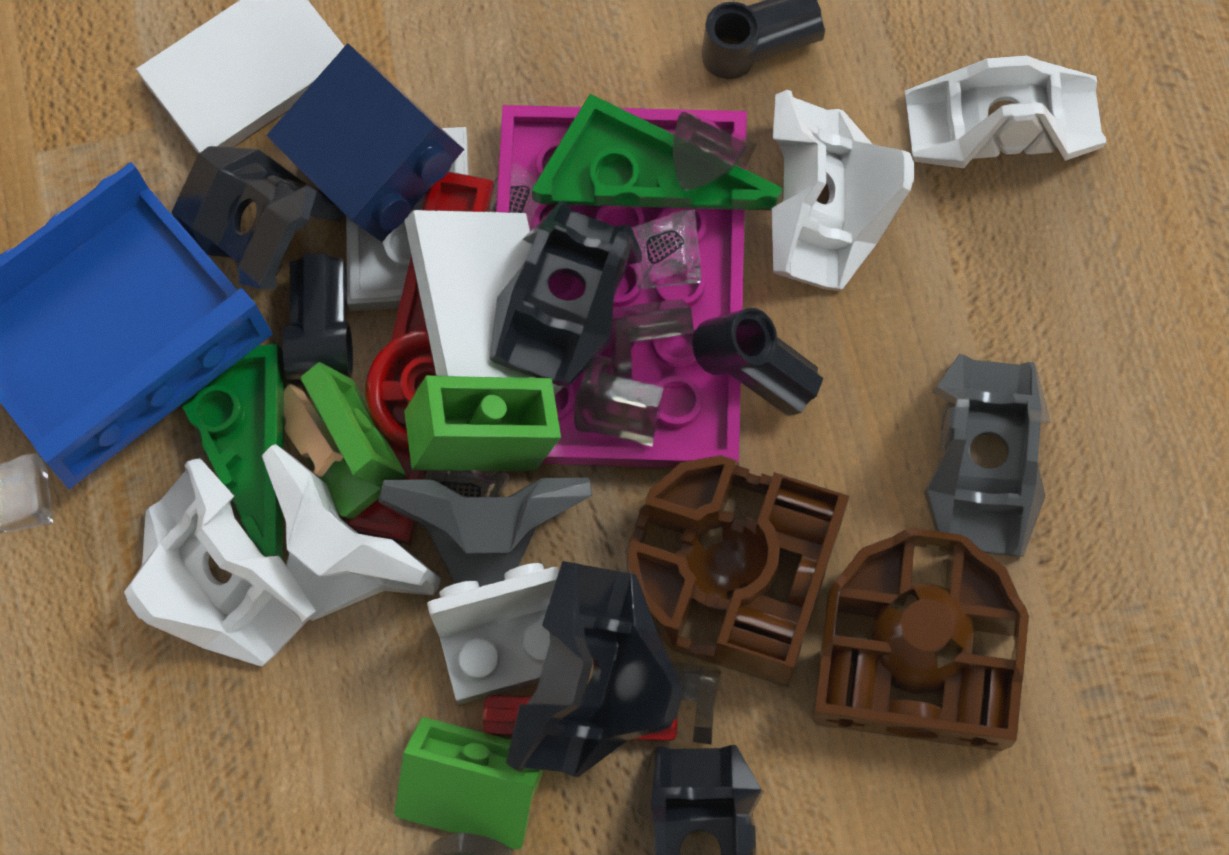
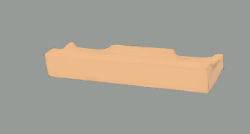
[284,384,343,477]

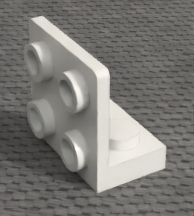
[427,563,559,705]

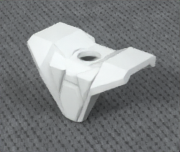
[905,55,1106,168]
[772,90,914,291]
[262,444,441,621]
[124,458,316,667]

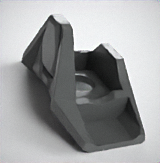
[924,354,1051,557]
[378,478,592,587]

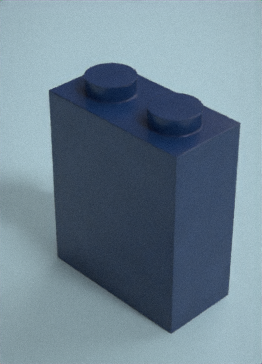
[266,43,465,242]

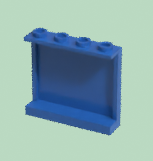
[0,162,273,490]

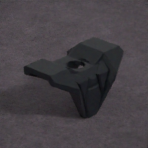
[172,146,344,290]
[490,201,642,387]
[506,561,682,777]
[637,745,764,855]

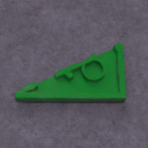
[531,94,783,211]
[183,344,284,559]

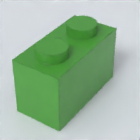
[404,376,561,471]

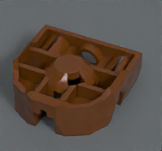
[625,455,849,687]
[813,528,1029,751]

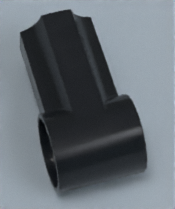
[702,0,825,79]
[282,253,353,381]
[692,308,823,416]

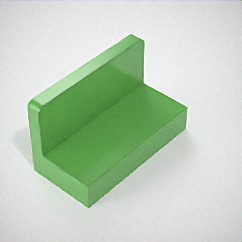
[300,362,407,520]
[394,716,545,850]

